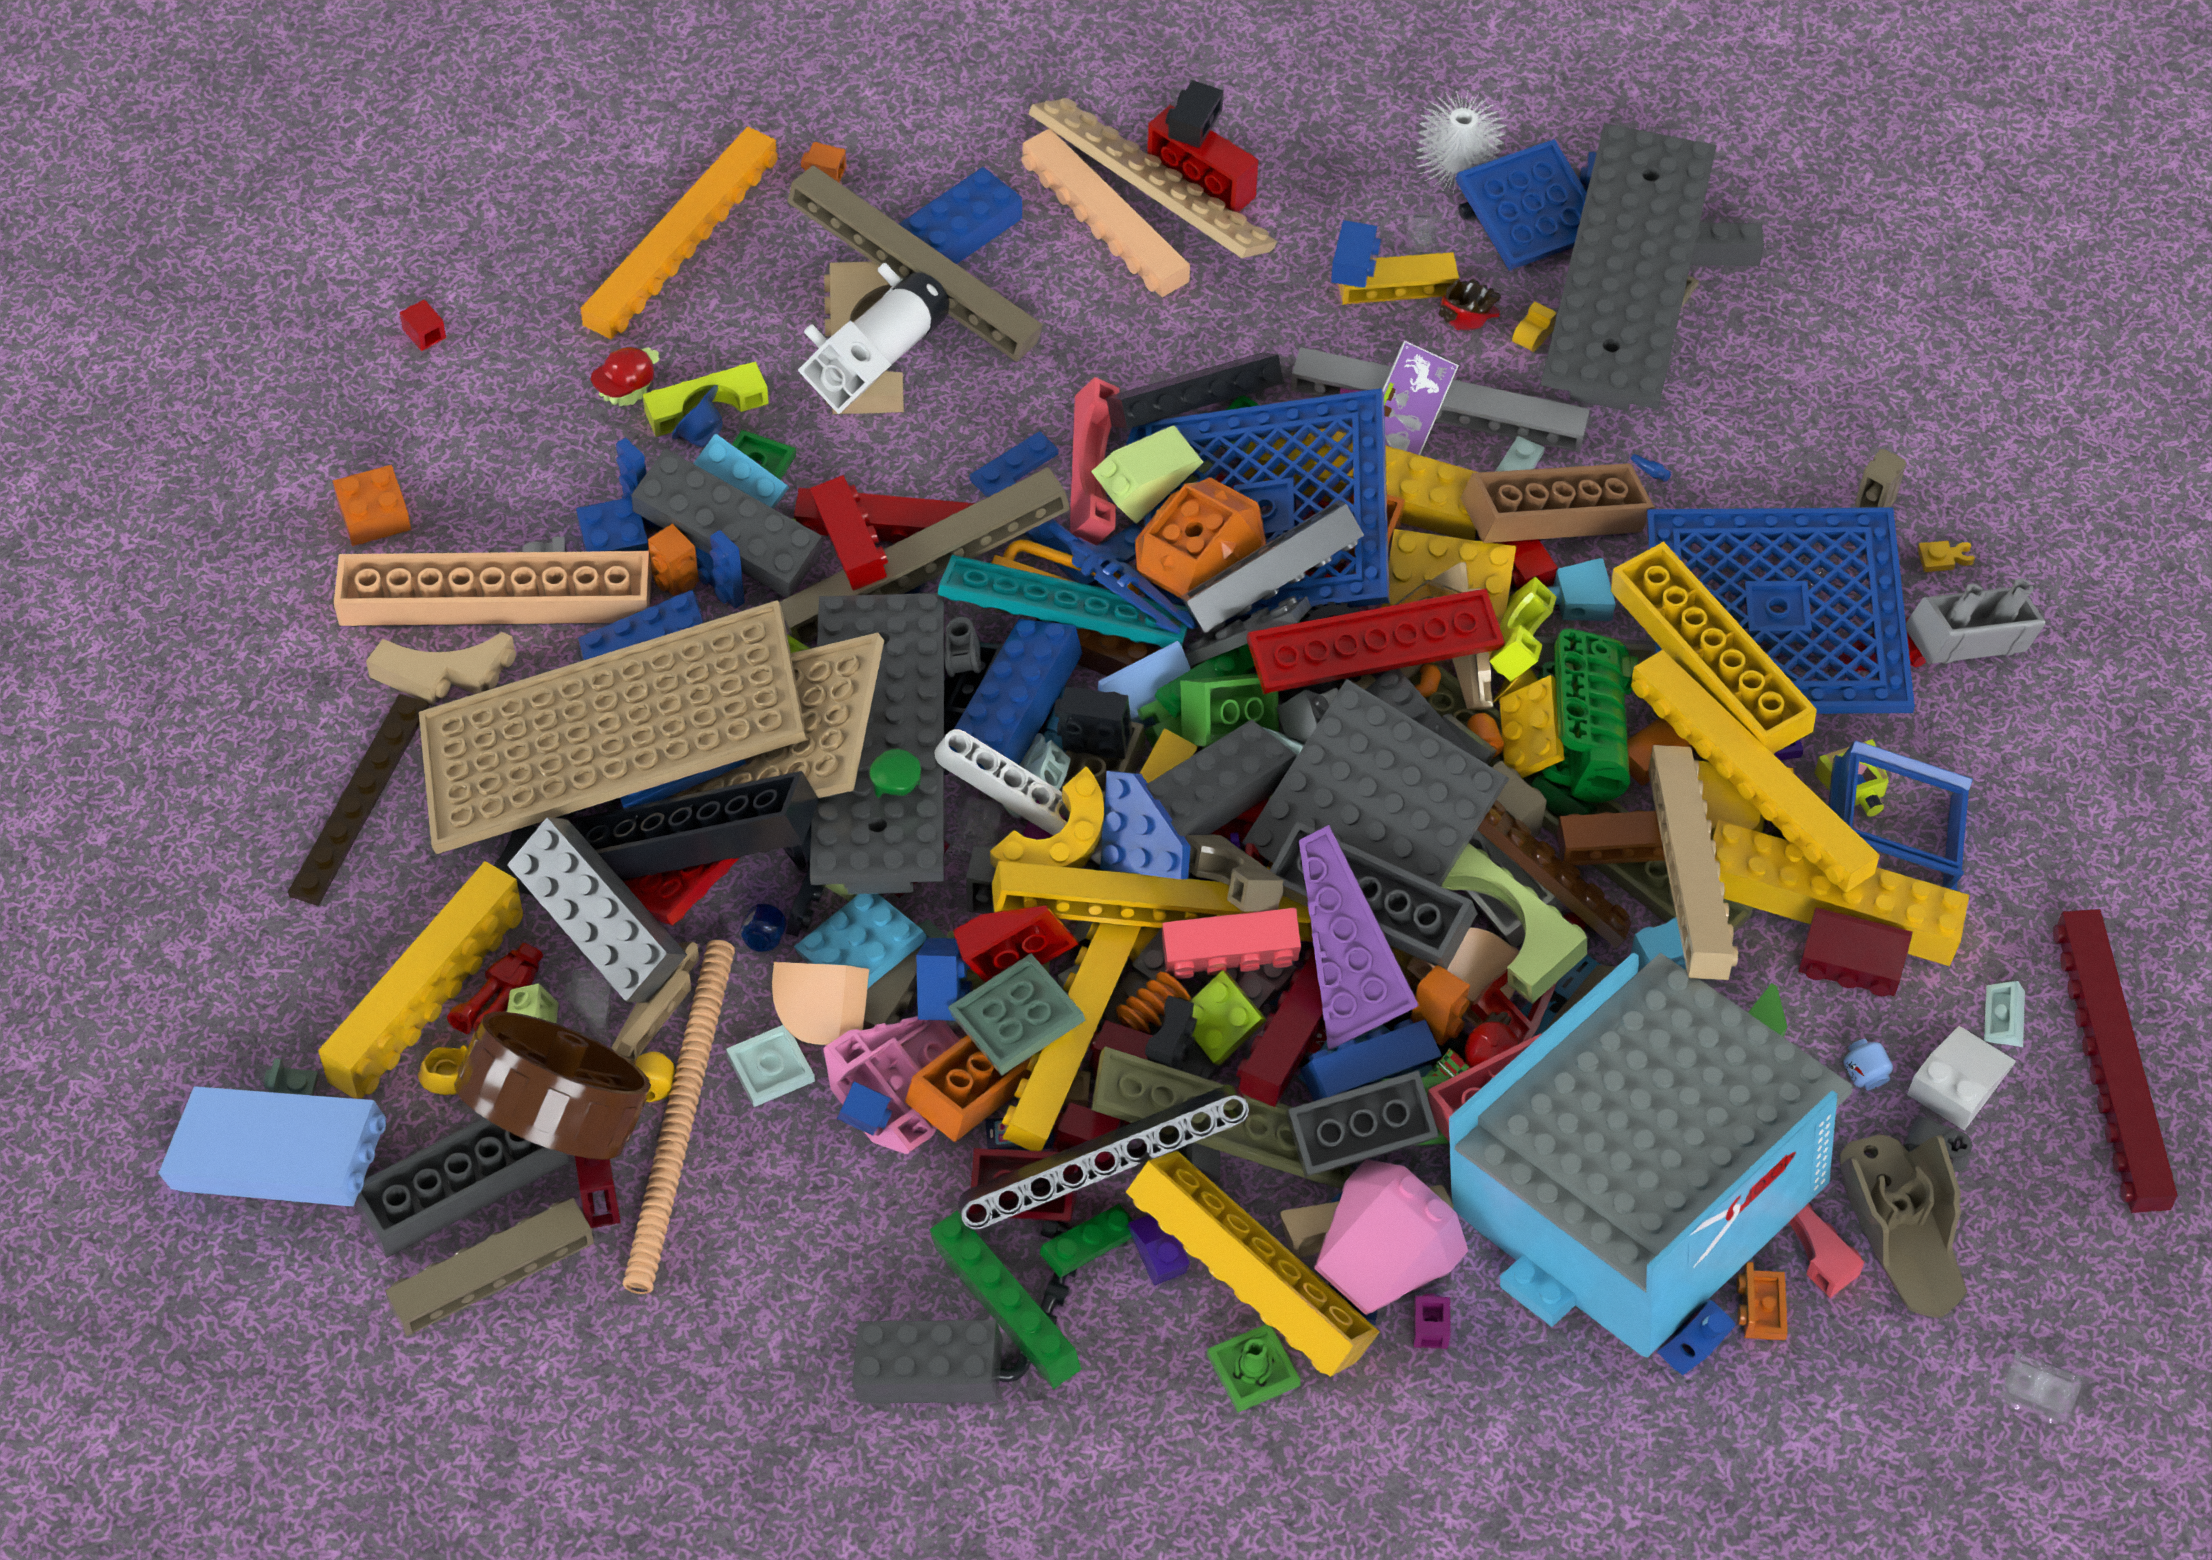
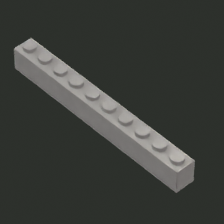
[1291,347,1590,453]

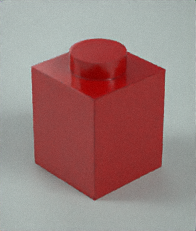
[399,299,447,351]

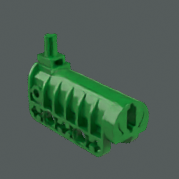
[1537,628,1638,803]

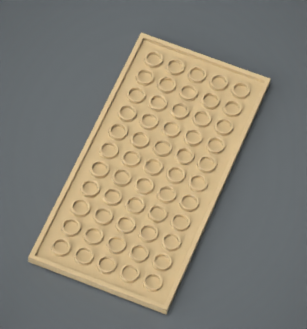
[419,600,807,854]

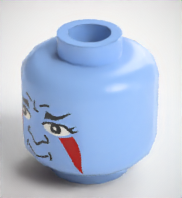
[1843,1039,1893,1091]

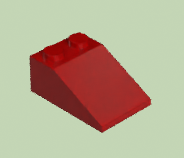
[953,905,1078,983]

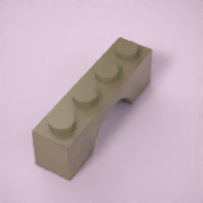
[1186,835,1283,912]

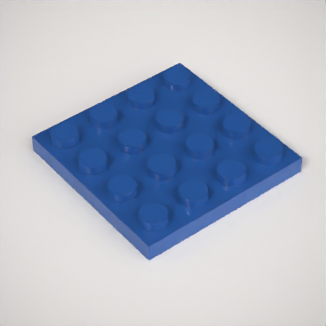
[1455,139,1587,271]

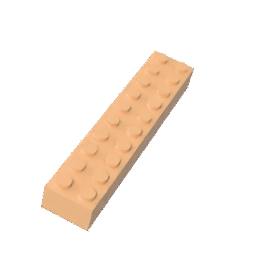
[334,551,652,626]

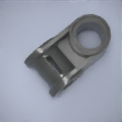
[944,617,981,677]
[1903,1117,1973,1172]

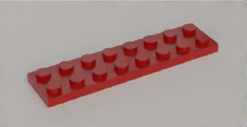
[1246,588,1505,694]

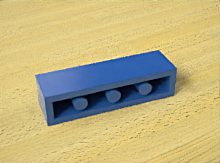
[1300,1019,1442,1101]

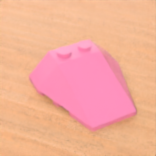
[824,1016,960,1154]
[1314,1159,1469,1315]

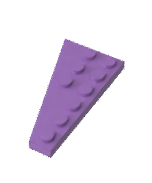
[1299,825,1419,1051]

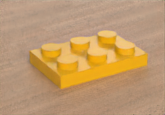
[1500,675,1564,779]

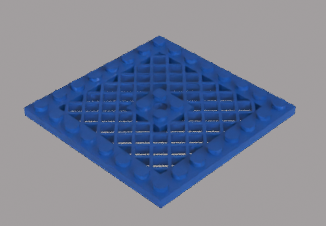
[1144,388,1390,629]
[1646,507,1915,714]

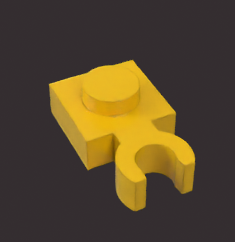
[1917,541,1975,572]

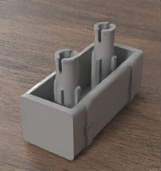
[1906,578,2045,664]

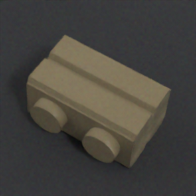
[1855,449,1907,508]

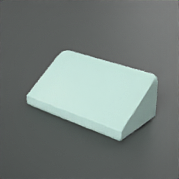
[1984,981,2025,1047]

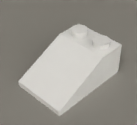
[1907,1026,2016,1131]

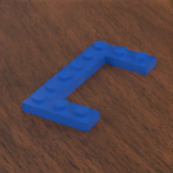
[970,431,1142,586]
[616,437,745,609]

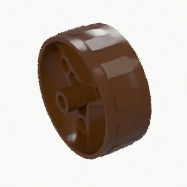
[454,1012,651,1159]

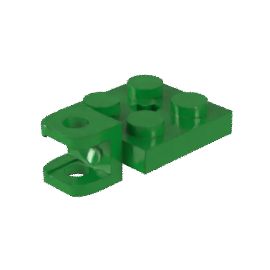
[732,429,796,480]

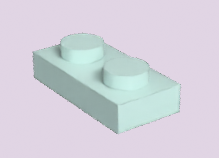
[1496,436,1545,471]

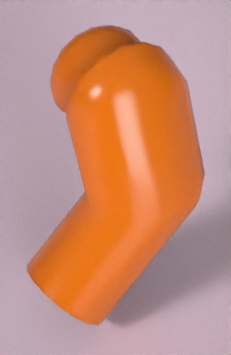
[1415,664,1441,698]

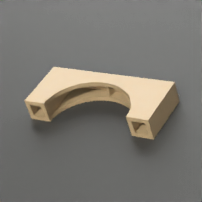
[824,261,904,414]

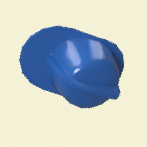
[672,385,723,447]

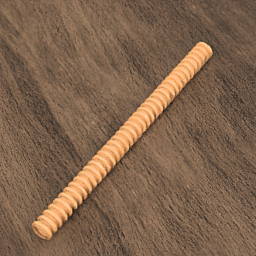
[622,940,735,1294]

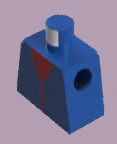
[1656,1300,1736,1375]

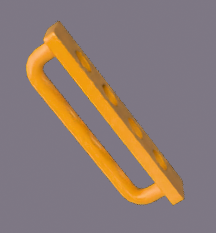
[991,539,1139,595]

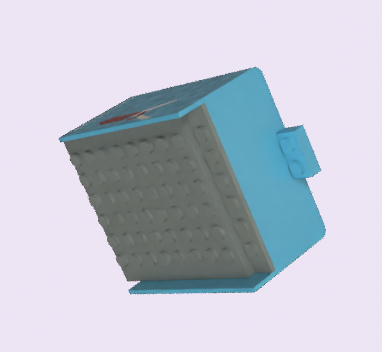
[1449,952,1853,1357]

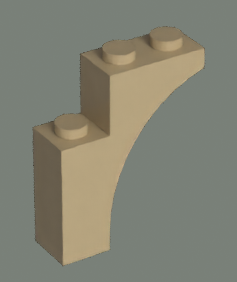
[366,632,516,705]

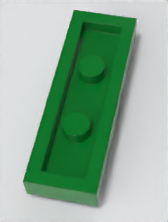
[1039,1204,1134,1278]

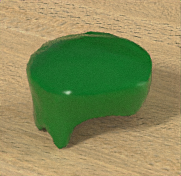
[869,749,921,798]

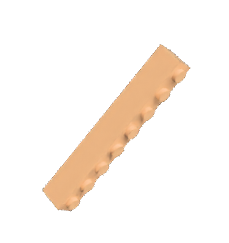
[1022,129,1190,297]

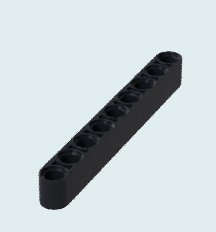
[958,1085,1249,1229]

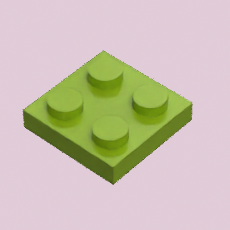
[1190,970,1266,1065]

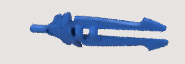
[1049,521,1195,634]

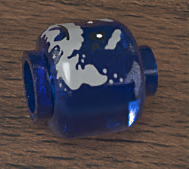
[740,903,787,952]

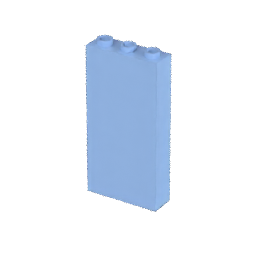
[158,1086,387,1206]

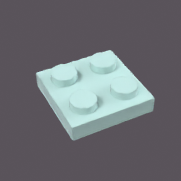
[726,1025,815,1107]

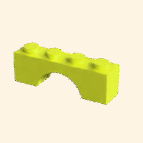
[642,361,769,437]
[1489,577,1557,682]

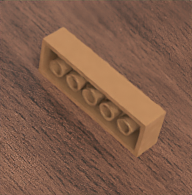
[1461,463,1654,543]

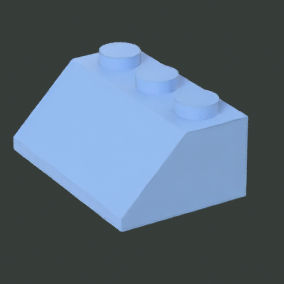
[1098,641,1191,728]

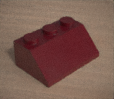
[1798,907,1913,997]
[969,1148,1079,1222]

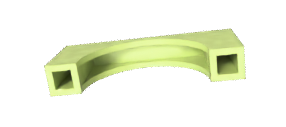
[1441,843,1587,1004]

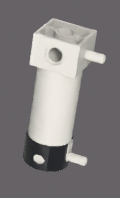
[798,263,950,414]

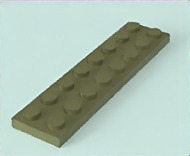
[1091,1046,1351,1190]

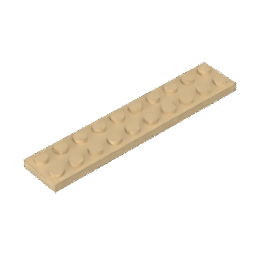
[1028,98,1277,258]

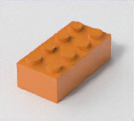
[905,1035,1042,1142]

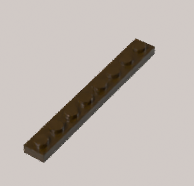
[288,693,429,906]

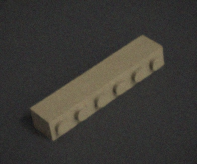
[385,1198,594,1337]

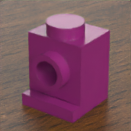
[1413,1294,1451,1349]

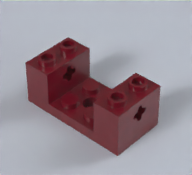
[1054,1020,1152,1178]

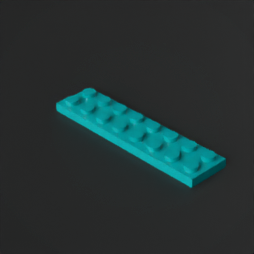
[938,555,1192,648]

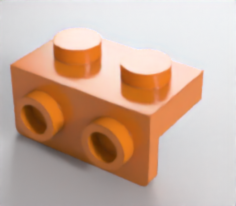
[1736,1262,1788,1340]

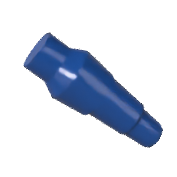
[1631,454,1671,482]

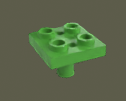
[1207,1324,1301,1413]

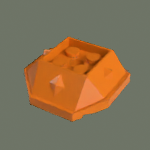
[1135,477,1267,599]

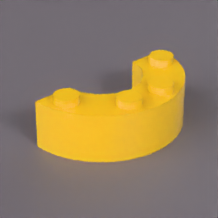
[990,766,1104,869]

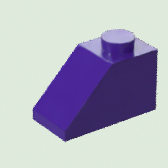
[1127,1214,1190,1286]

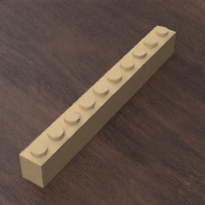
[1648,745,1738,980]

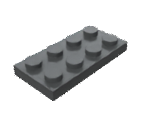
[1185,596,1312,666]

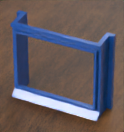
[1828,740,1973,891]

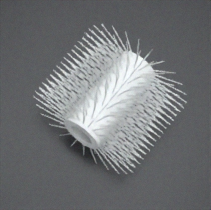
[1415,91,1506,190]

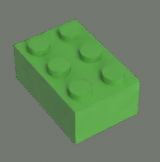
[1180,674,1279,747]

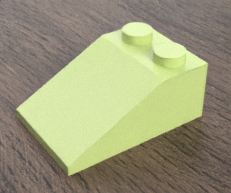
[1091,425,1204,524]

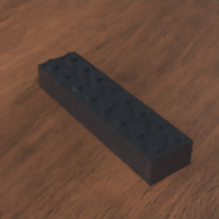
[575,771,819,881]

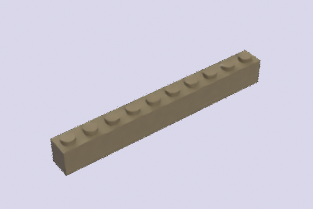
[787,165,1043,362]
[779,467,1070,644]

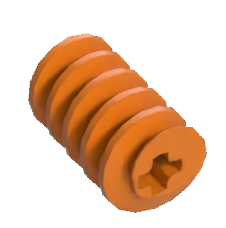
[1116,971,1191,1035]

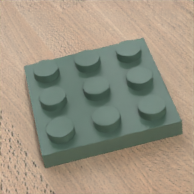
[948,954,1086,1076]

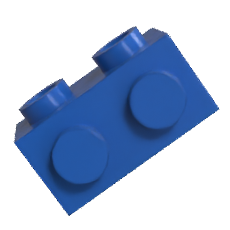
[1331,220,1381,288]

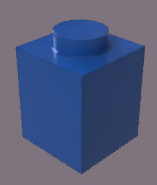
[837,1082,892,1136]

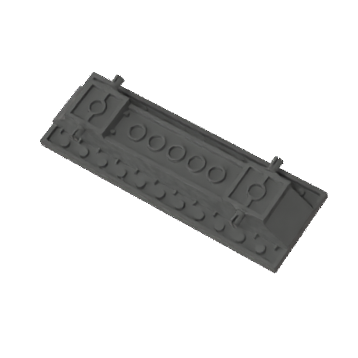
[1541,123,1717,411]
[810,593,944,894]

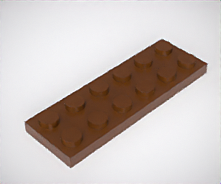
[1477,800,1632,949]

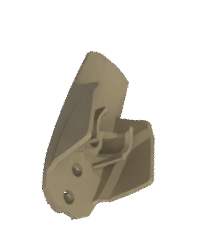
[1839,1134,1967,1318]

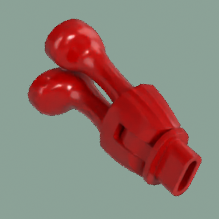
[447,943,544,1034]

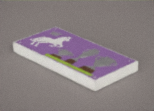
[1382,341,1459,455]

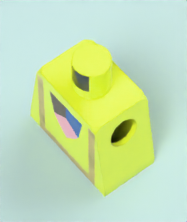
[1814,739,1889,817]

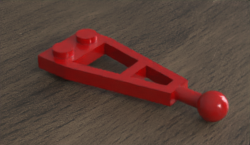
[1470,912,1585,1044]

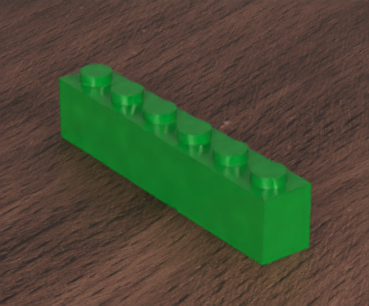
[929,1211,1082,1390]

